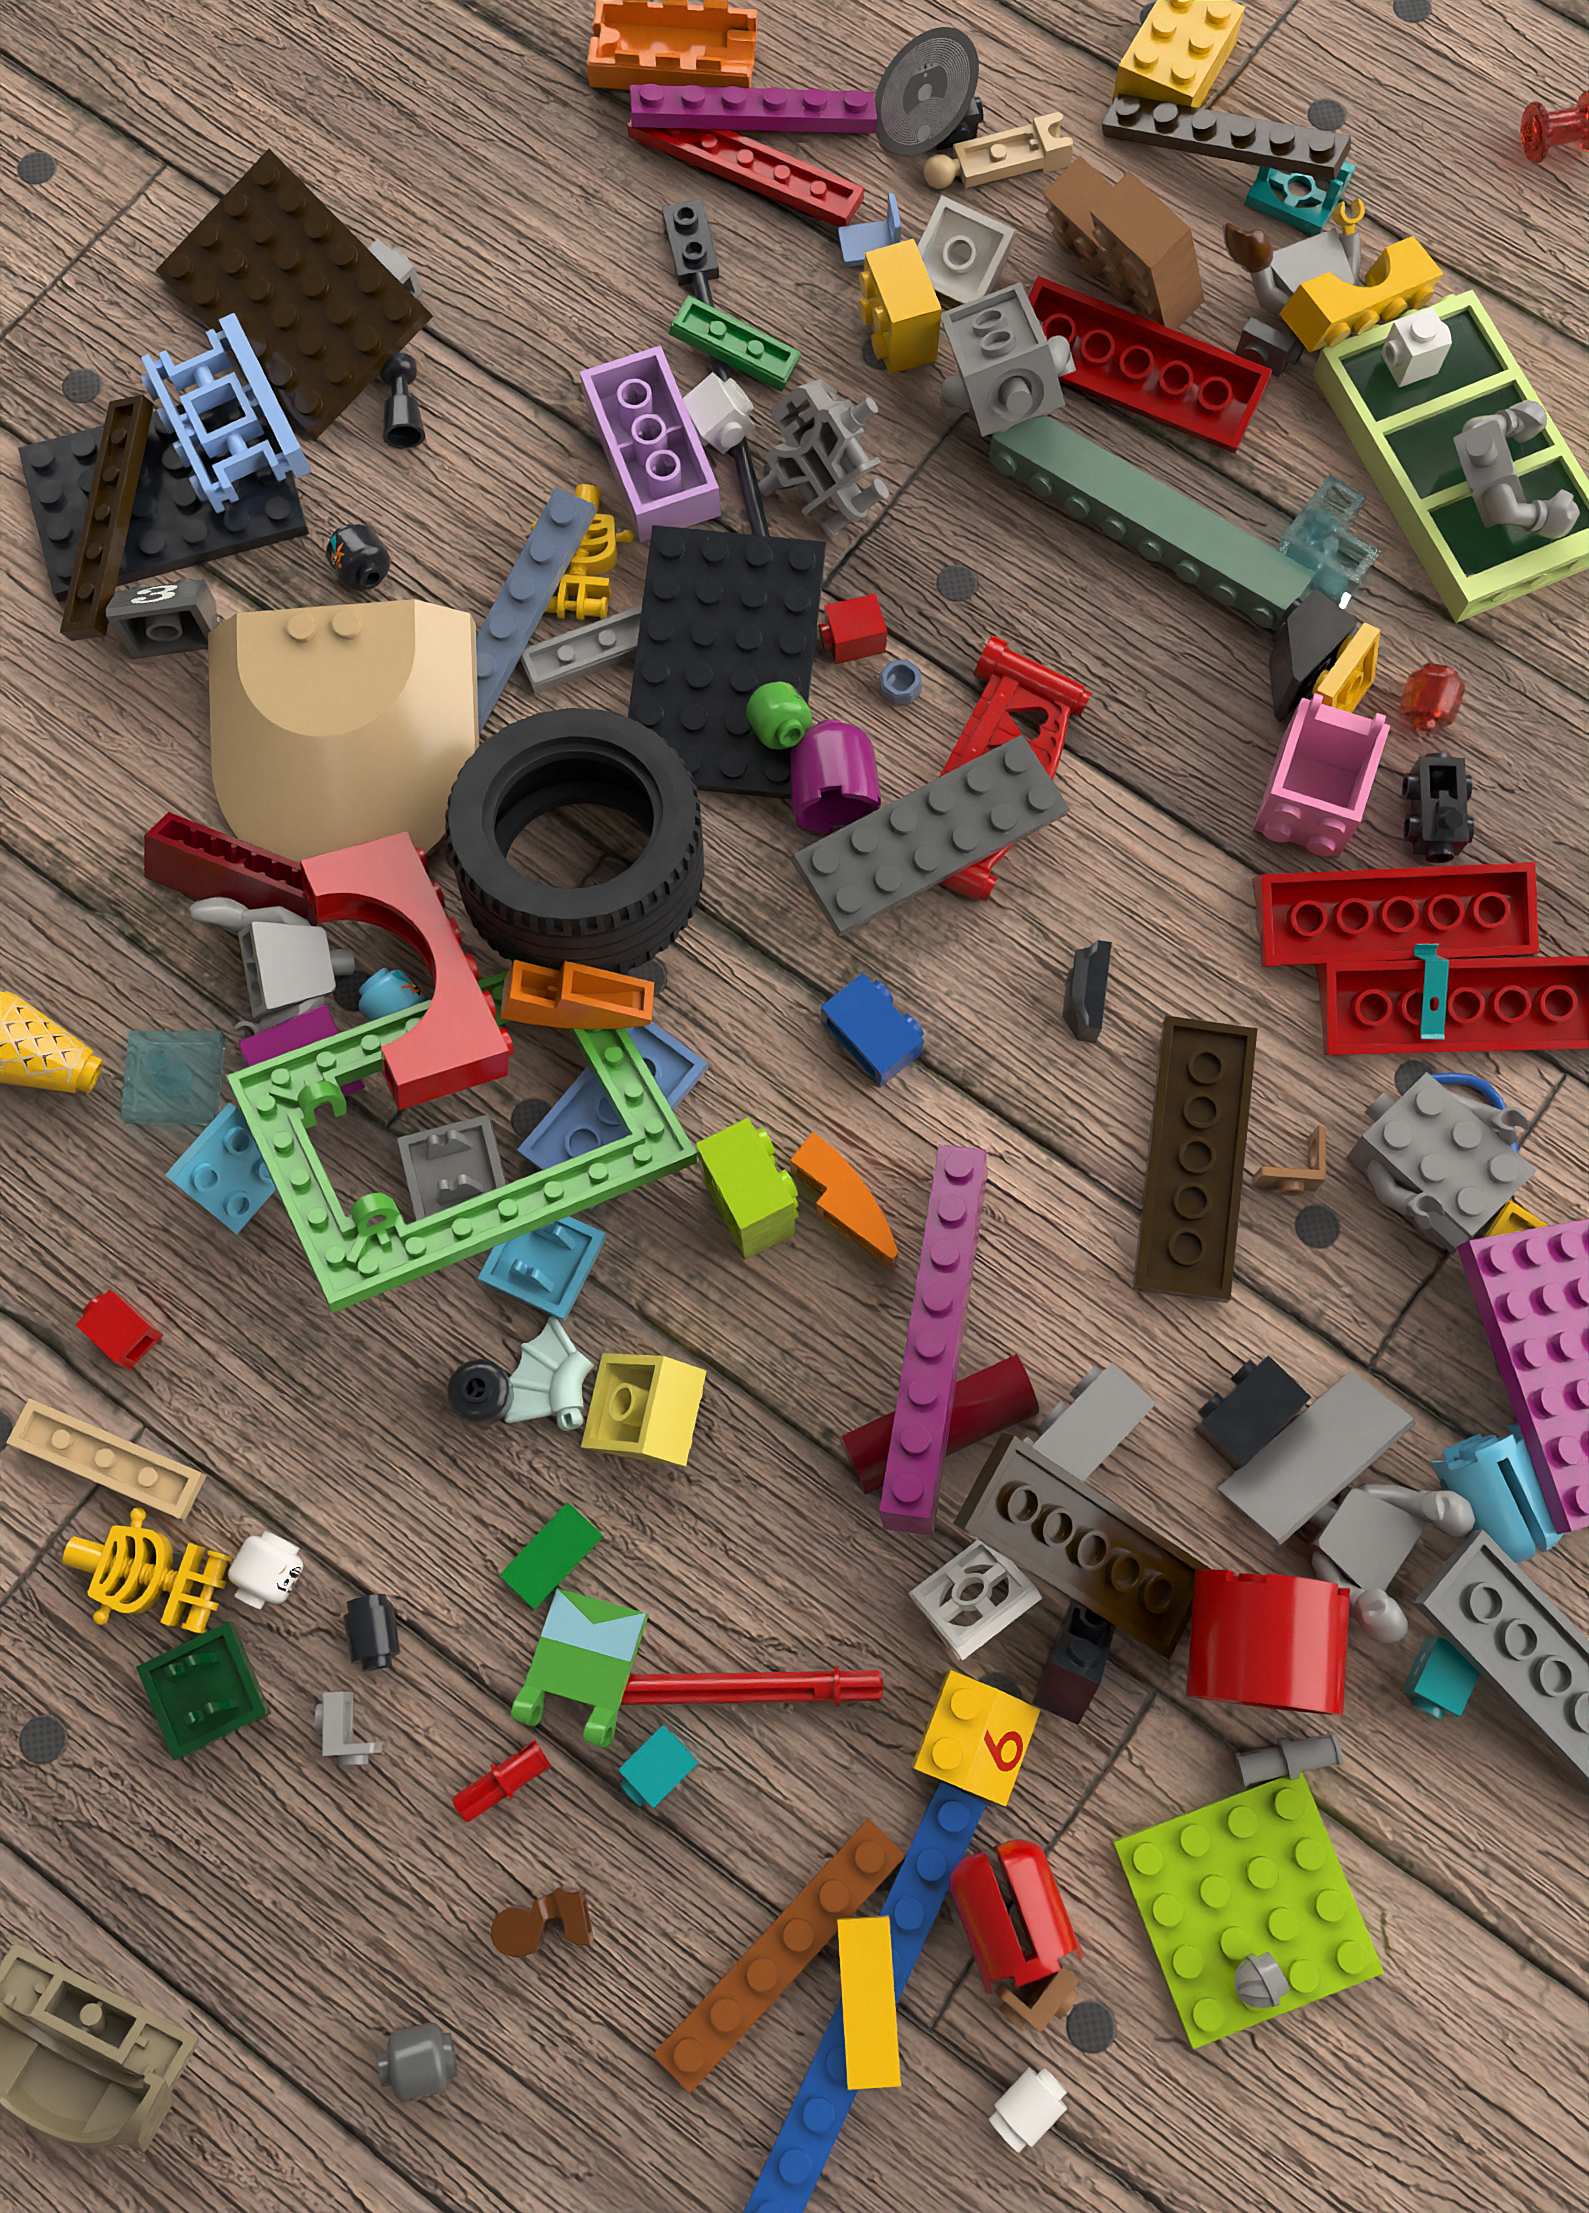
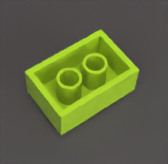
[696,1117,799,1260]

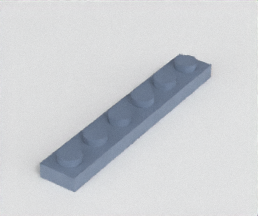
[476,487,597,734]

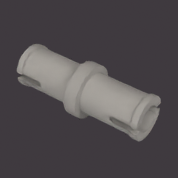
[1234,1731,1343,1787]

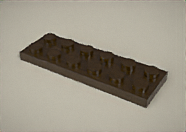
[1132,1015,1258,1303]
[953,1431,1211,1660]

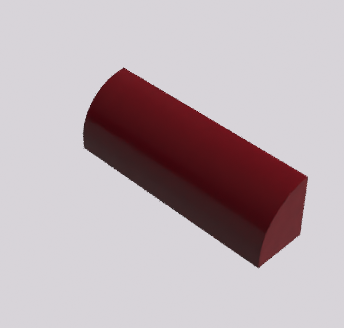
[144,812,318,926]
[840,1354,1039,1495]

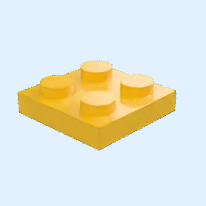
[1313,622,1380,713]

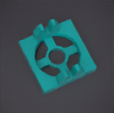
[1244,161,1356,236]

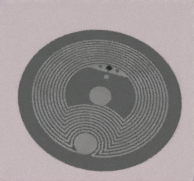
[874,27,979,156]

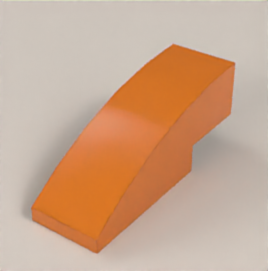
[500,960,654,1029]
[790,1131,899,1269]

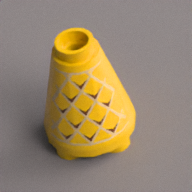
[0,991,104,1094]

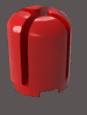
[949,1839,1084,1994]

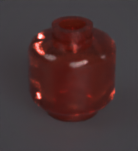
[1399,663,1465,733]

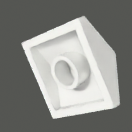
[917,195,1016,304]

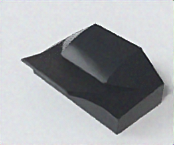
[1062,940,1112,1043]

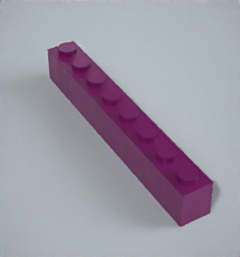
[879,1144,988,1536]

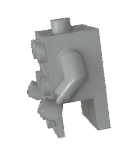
[939,282,1076,437]
[1347,1072,1537,1254]

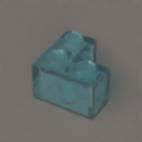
[1277,474,1380,609]

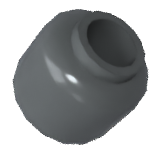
[378,2023,457,2102]

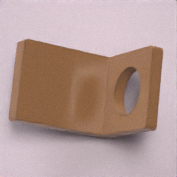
[1252,1125,1326,1196]

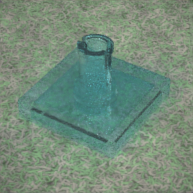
[121,1031,225,1124]

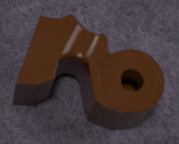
[491,1885,595,1957]

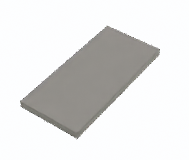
[1217,1370,1416,1546]

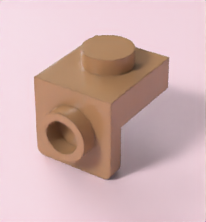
[995,1963,1079,2033]

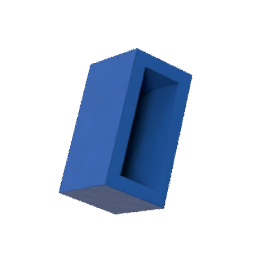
[820,973,924,1088]

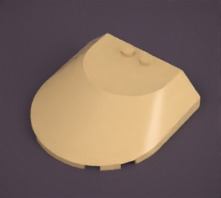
[208,599,479,863]

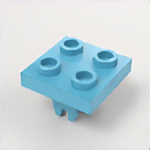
[165,1103,276,1234]
[478,1216,607,1321]

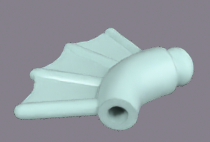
[504,1316,594,1431]

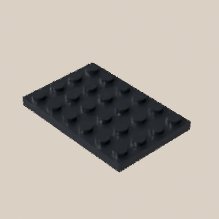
[18,397,310,602]
[628,525,826,799]

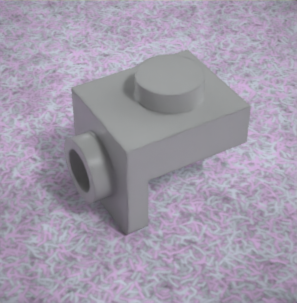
[315,1692,382,1766]

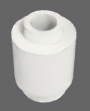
[989,2067,1067,2153]

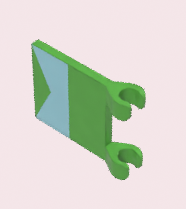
[511,1588,649,1748]

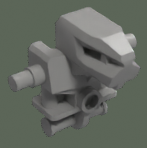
[758,379,889,537]

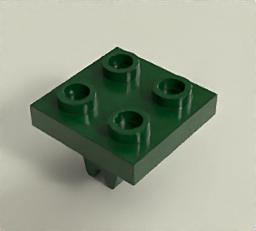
[136,1621,271,1761]

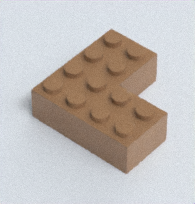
[1043,156,1205,330]

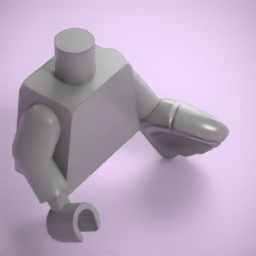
[188,897,355,1034]

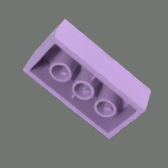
[579,345,721,542]

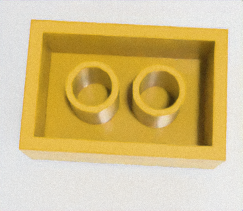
[1112,0,1245,108]

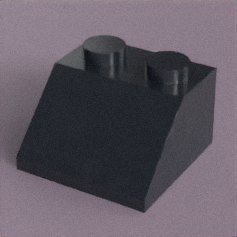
[1269,589,1358,722]

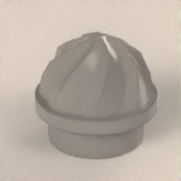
[1234,1952,1290,2008]

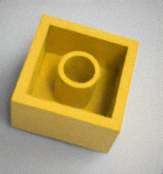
[858,239,942,375]

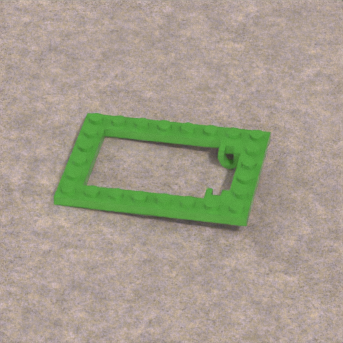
[226,970,697,1313]

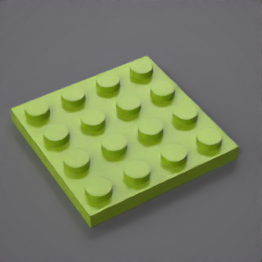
[1111,1772,1384,2049]

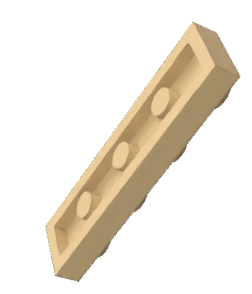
[6,1398,207,1520]

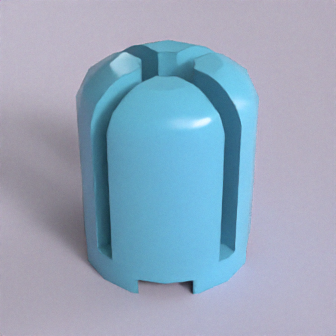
[1430,1423,1565,1563]

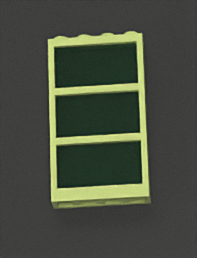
[1312,289,1589,623]

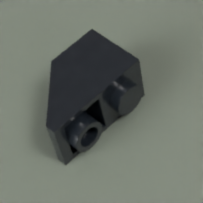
[1032,1599,1115,1725]

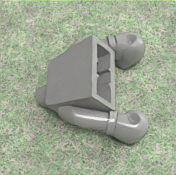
[1453,400,1580,539]
[1306,1483,1475,1644]

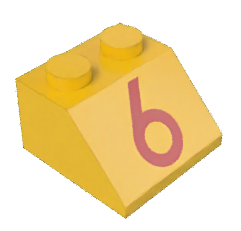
[911,1670,1041,1807]

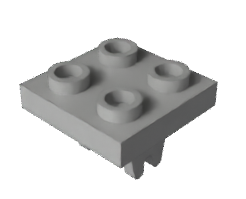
[397,1114,507,1221]

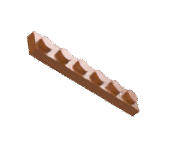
[653,1818,906,2094]

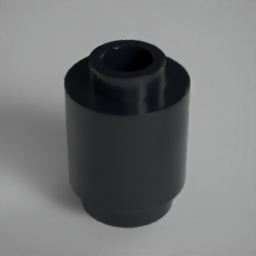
[343,1594,401,1672]

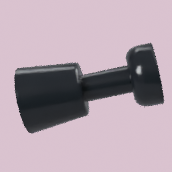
[379,352,426,449]

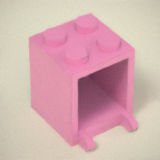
[1253,693,1390,857]

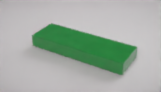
[669,295,802,392]

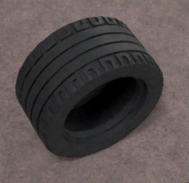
[445,708,704,974]

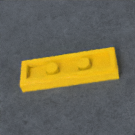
[837,1915,901,2090]

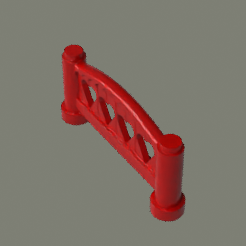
[939,635,1092,902]

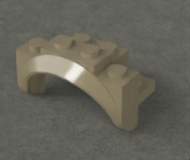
[0,1942,200,2154]

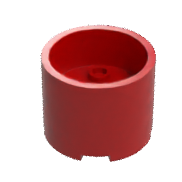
[1186,1569,1350,1716]

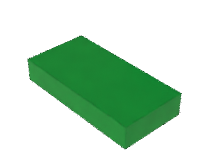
[499,1502,604,1610]

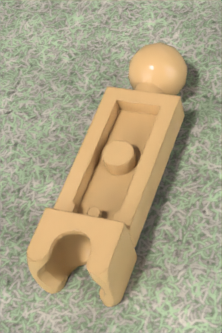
[923,112,1073,189]

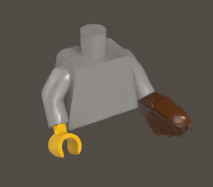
[1223,198,1365,319]

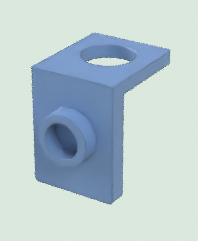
[838,193,901,267]

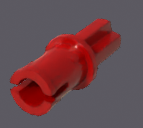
[452,1739,552,1822]

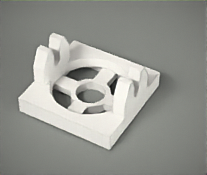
[908,1540,1042,1661]

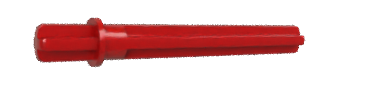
[620,1666,883,1707]

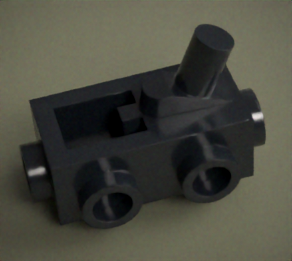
[1402,753,1474,863]

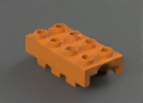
[587,0,758,90]

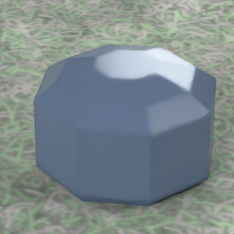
[879,659,922,706]

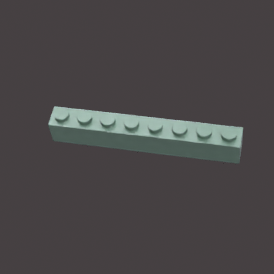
[988,416,1316,632]

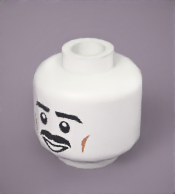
[228,1531,303,1609]

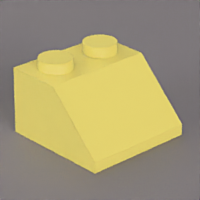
[581,1353,706,1466]

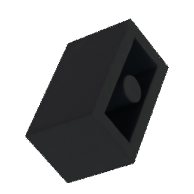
[1193,1355,1312,1471]

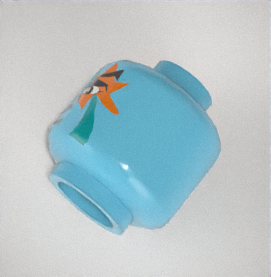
[358,968,428,1022]

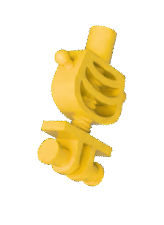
[530,484,634,620]
[62,1507,233,1634]

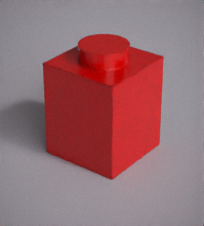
[818,593,887,665]
[75,1289,164,1370]

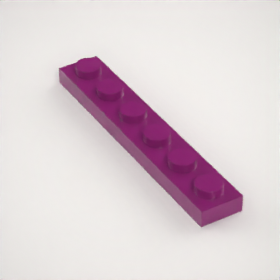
[630,84,877,133]

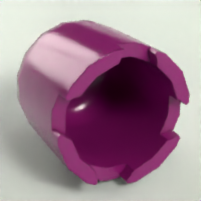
[790,719,881,835]

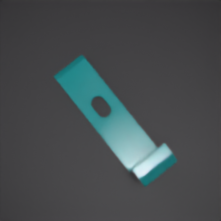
[1413,944,1449,1039]

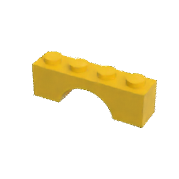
[1279,236,1444,353]

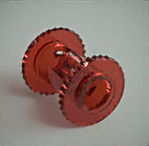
[1520,90,1589,163]

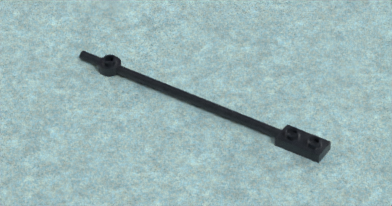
[662,199,770,536]

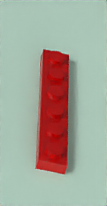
[627,120,865,227]

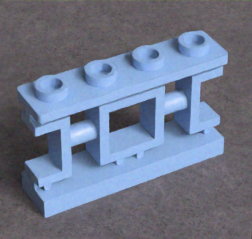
[141,313,312,513]

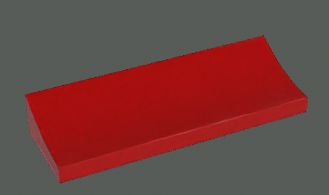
[1028,276,1273,454]
[1252,862,1539,967]
[1315,956,1589,1055]

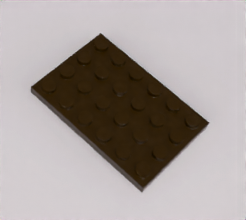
[155,148,433,439]

